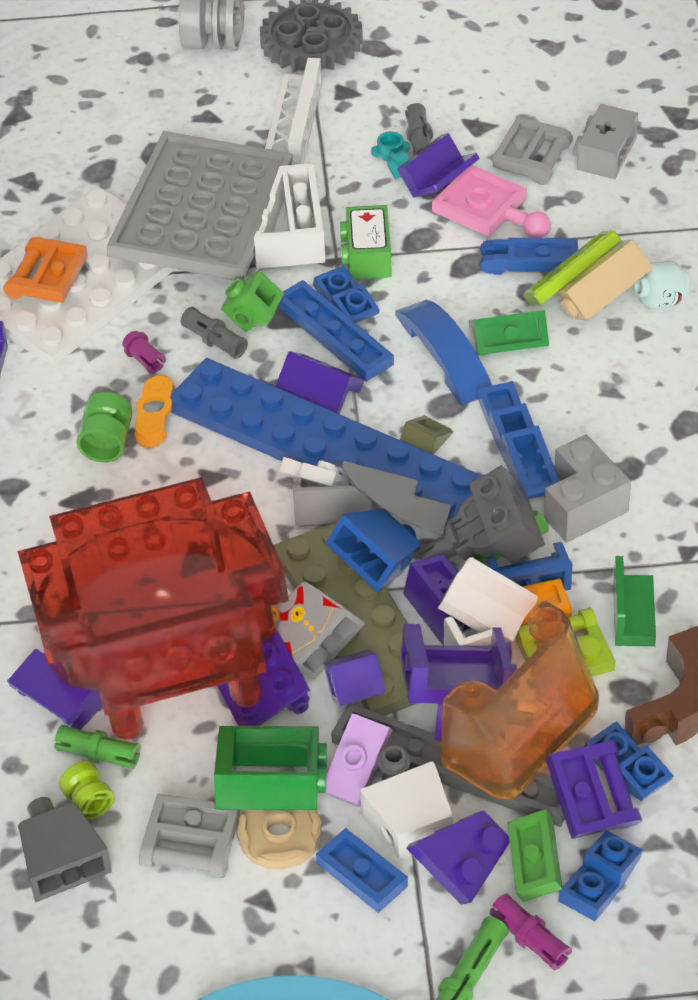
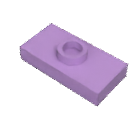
[325,713,393,807]

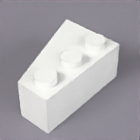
[254,163,325,269]

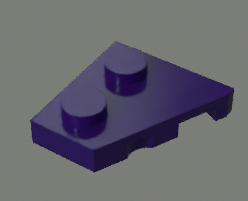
[406,810,510,905]

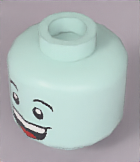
[633,261,689,309]

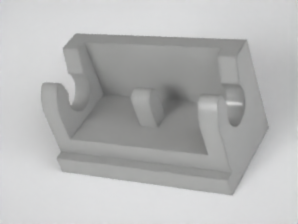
[293,478,371,526]

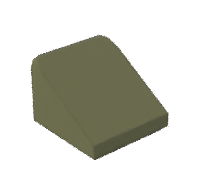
[400,415,454,454]

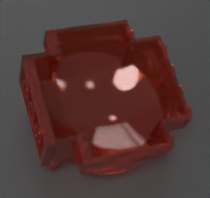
[17,477,289,739]

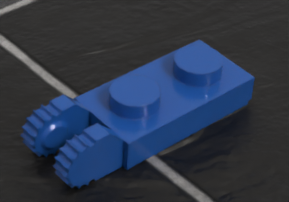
[480,237,578,275]

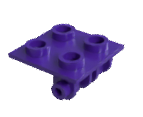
[213,631,310,726]

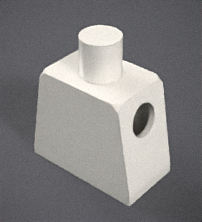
[360,761,453,859]

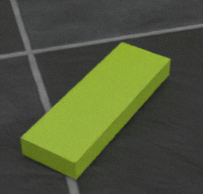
[523,230,622,305]

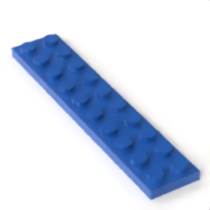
[170,357,483,525]

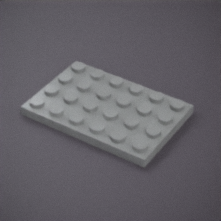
[107,131,293,280]

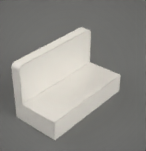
[438,557,538,643]

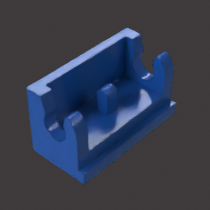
[485,542,573,591]

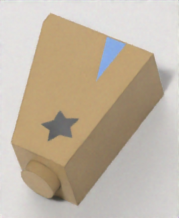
[557,239,653,320]

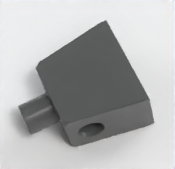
[18,797,112,902]

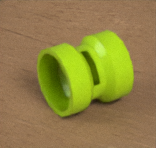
[58,761,115,820]

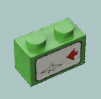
[340,205,392,279]

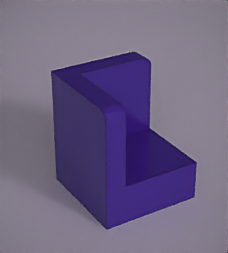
[323,649,385,706]

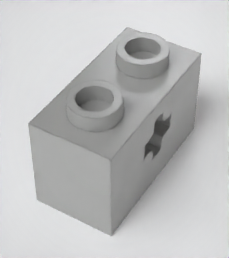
[574,104,638,179]

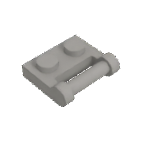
[493,116,573,185]
[139,793,240,878]

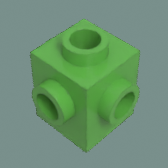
[221,270,284,332]

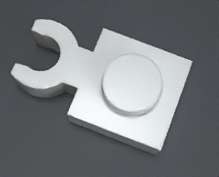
[279,457,349,487]

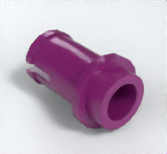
[122,331,166,374]

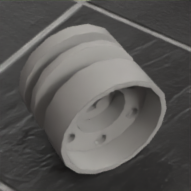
[179,0,245,50]

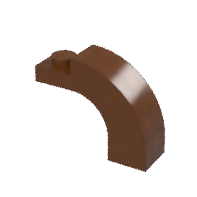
[624,626,698,746]

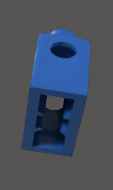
[325,509,421,592]

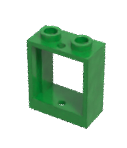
[214,726,327,810]

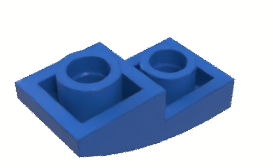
[313,265,380,323]
[584,721,674,801]
[558,830,643,921]

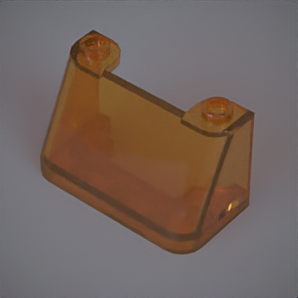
[441,600,599,799]

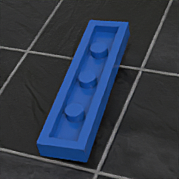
[278,280,394,382]

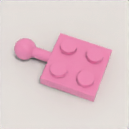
[432,165,551,238]

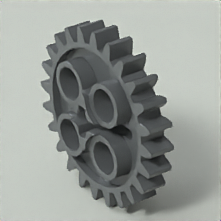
[260,0,363,73]

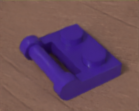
[545,741,643,839]

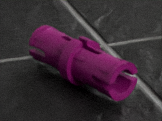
[489,893,572,970]

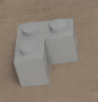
[544,434,631,543]

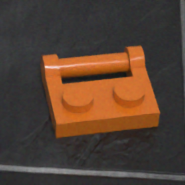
[3,237,88,303]

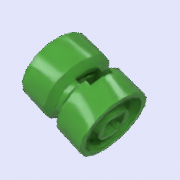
[76,392,133,462]

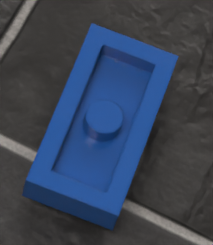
[316,828,408,913]

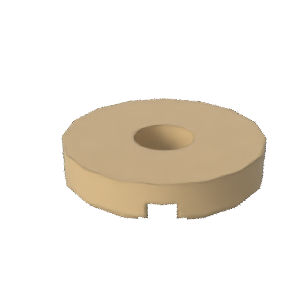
[237,810,322,869]

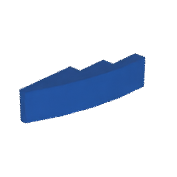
[477,381,559,499]

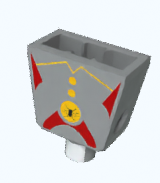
[268,581,366,680]

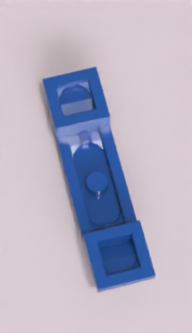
[395,299,492,406]

